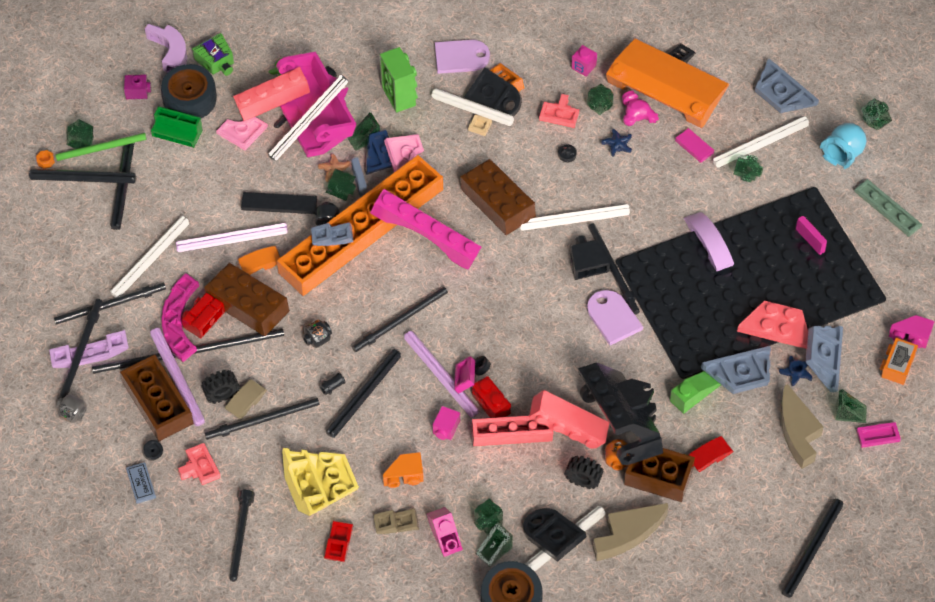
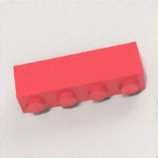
[233,67,310,121]
[529,390,609,449]
[472,416,554,446]

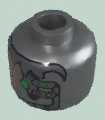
[56,394,87,423]

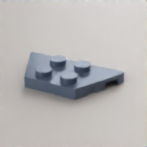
[755,59,819,113]
[806,326,843,393]
[701,346,771,394]

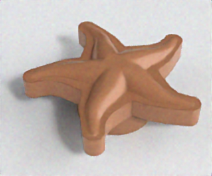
[318,154,350,182]

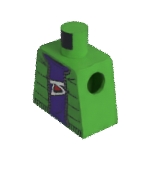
[192,33,234,76]

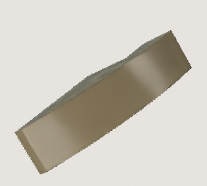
[781,384,824,469]
[593,503,668,561]

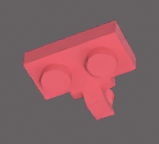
[539,94,579,128]
[178,443,220,485]

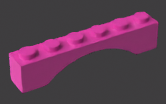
[370,189,482,270]

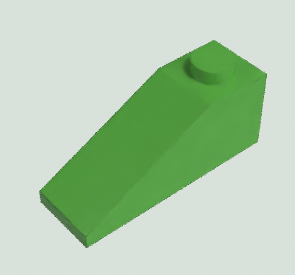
[670,371,721,414]

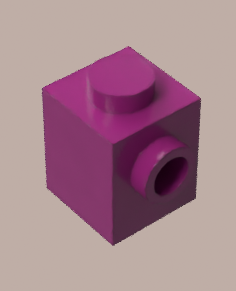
[124,75,152,100]

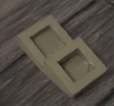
[225,379,267,420]
[374,509,419,534]

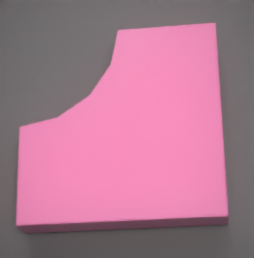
[216,117,268,150]
[384,134,424,172]

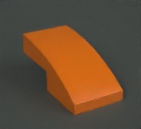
[238,246,281,275]

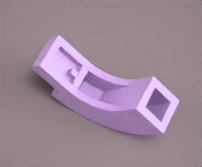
[145,24,187,73]

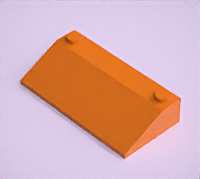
[606,38,729,128]

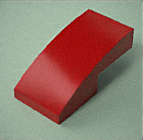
[689,436,734,472]
[324,521,354,562]

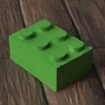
[380,47,418,113]

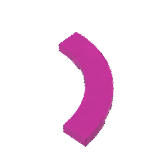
[162,273,200,362]

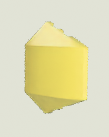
[282,448,359,516]

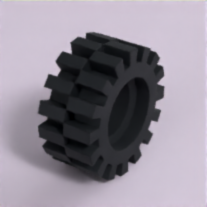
[201,370,240,404]
[564,455,604,489]

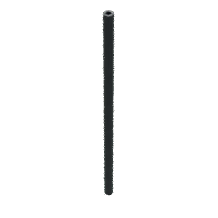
[92,329,284,374]

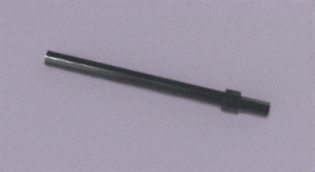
[588,223,640,315]
[54,282,166,325]
[352,287,448,352]
[58,299,103,399]
[204,398,320,440]

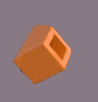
[383,452,424,488]

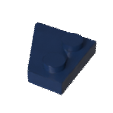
[365,130,392,175]

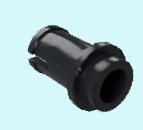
[319,373,346,395]

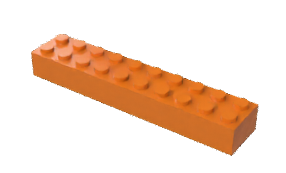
[277,155,443,296]

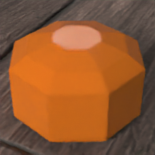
[36,150,55,169]

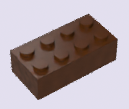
[460,159,536,236]
[204,262,290,337]
[120,354,194,442]

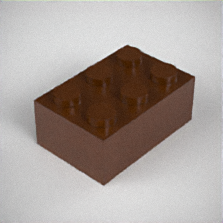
[624,440,695,502]

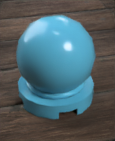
[820,123,867,169]

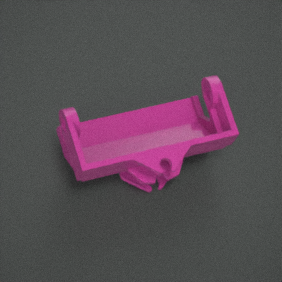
[276,52,356,158]

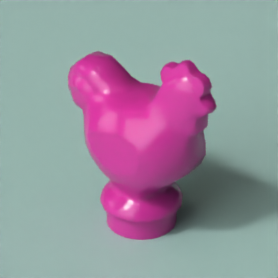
[622,91,659,126]

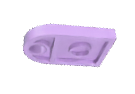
[435,40,490,74]
[587,290,643,345]

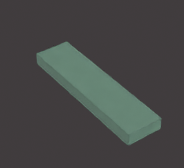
[854,179,922,237]

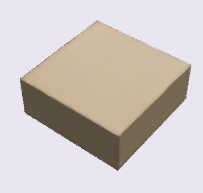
[468,114,492,136]

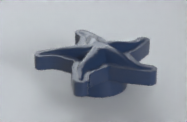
[601,129,632,157]
[779,356,813,386]

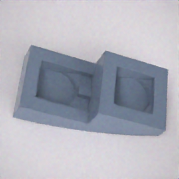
[311,222,353,246]

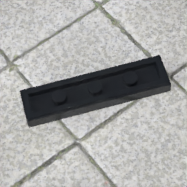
[241,192,318,214]

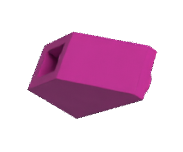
[888,315,935,349]
[426,507,463,557]

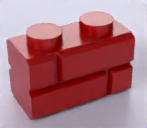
[181,293,225,339]
[472,376,511,418]

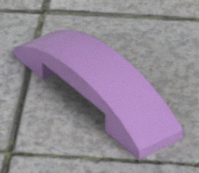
[684,212,734,271]
[49,330,129,368]

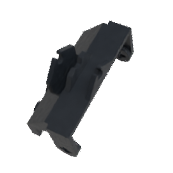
[578,362,663,465]

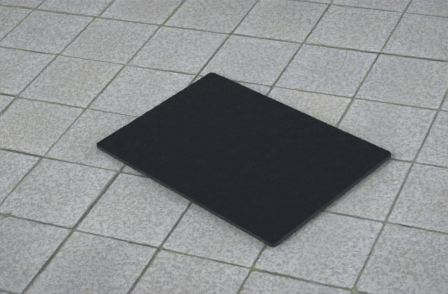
[616,187,886,379]

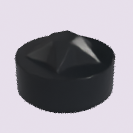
[558,144,577,163]
[475,356,491,376]
[142,440,163,461]

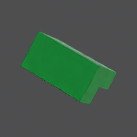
[151,106,203,148]

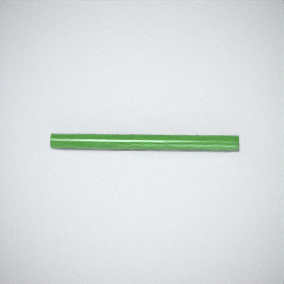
[56,133,147,161]

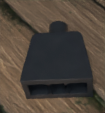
[571,235,610,280]

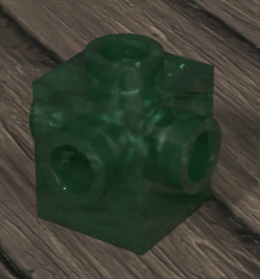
[587,84,614,116]
[861,98,892,130]
[66,119,94,149]
[733,154,764,182]
[325,168,356,201]
[474,498,503,535]

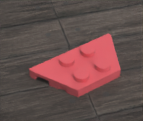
[737,301,808,349]

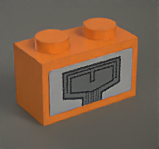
[880,338,918,385]

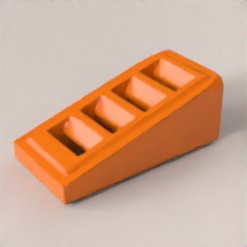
[490,63,524,91]

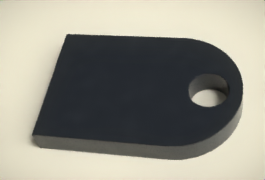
[464,67,522,116]
[523,508,587,562]

